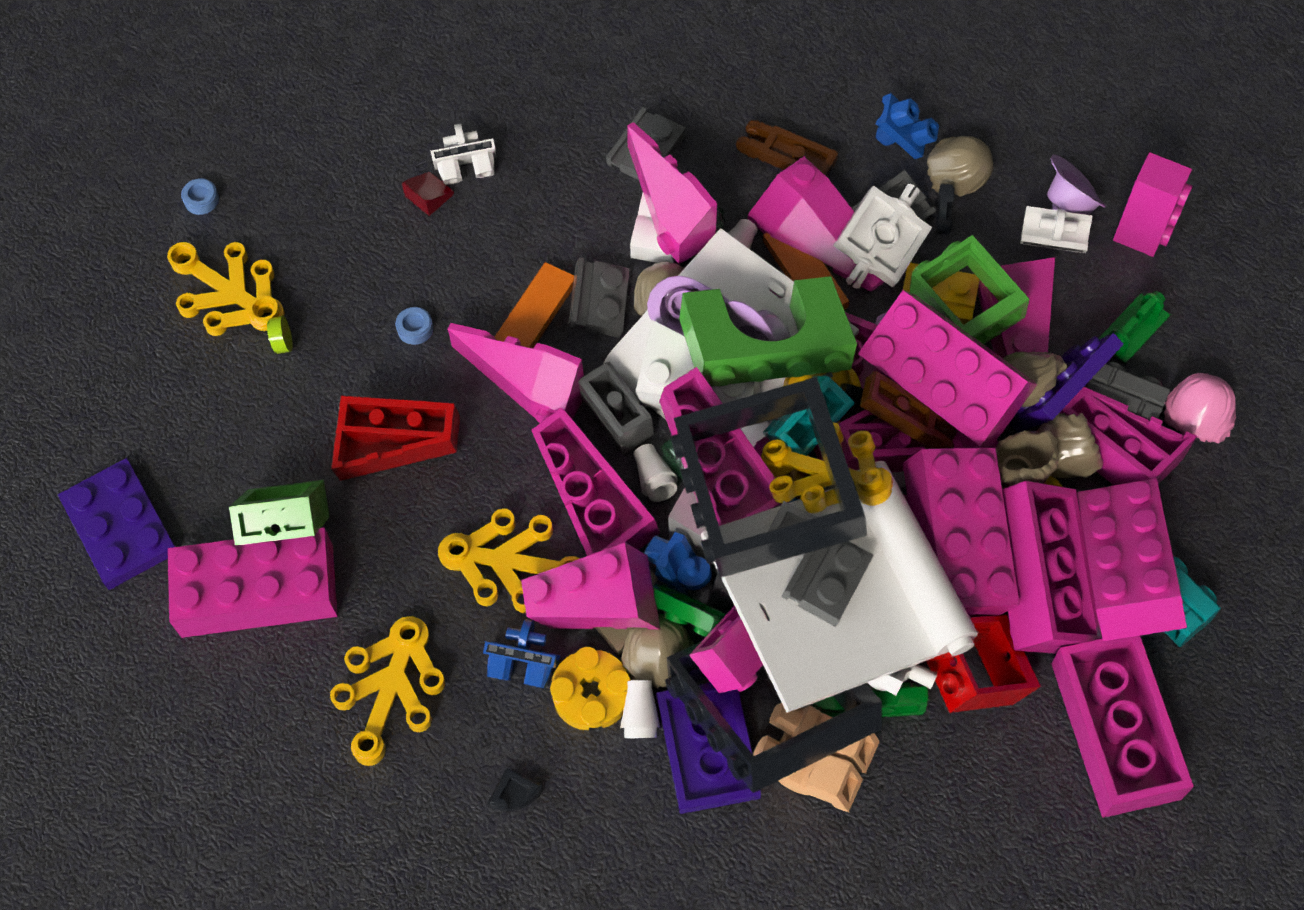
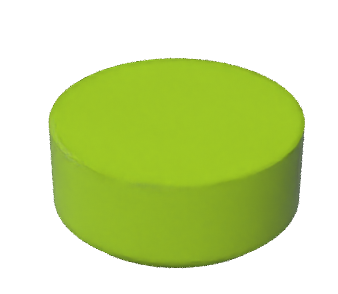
[267,316,293,354]

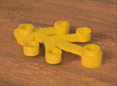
[167,242,284,336]
[761,422,893,513]
[438,509,580,613]
[330,616,445,766]

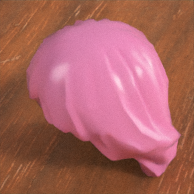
[1164,373,1236,444]

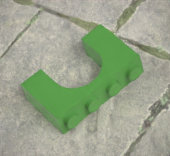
[679,276,857,387]

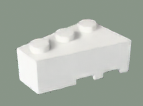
[636,320,760,410]

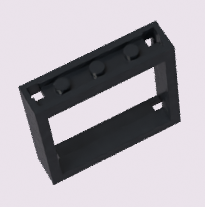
[670,377,867,578]
[665,641,882,793]

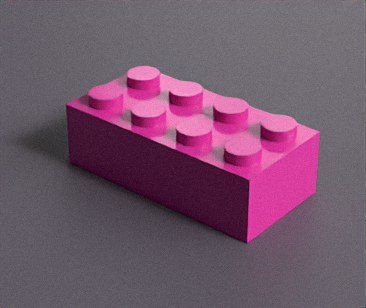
[858,290,1038,447]
[903,448,1020,617]
[1077,478,1187,641]
[1002,481,1102,654]
[168,527,338,638]
[1051,635,1194,818]

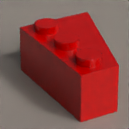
[331,396,460,481]

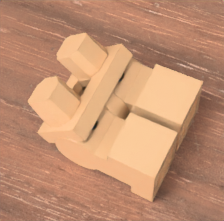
[753,703,880,813]

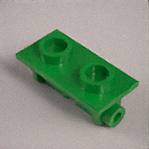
[1099,291,1170,364]

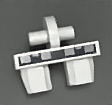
[431,123,496,185]
[1020,206,1092,253]

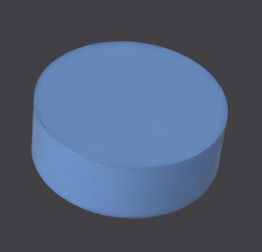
[181,178,219,215]
[395,307,433,345]

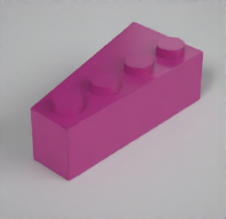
[659,367,782,526]
[531,407,660,556]

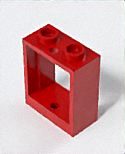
[926,615,1041,713]

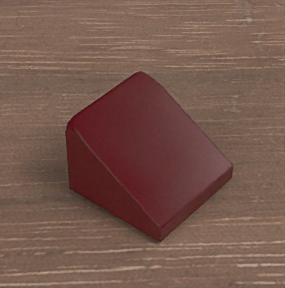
[402,171,454,216]

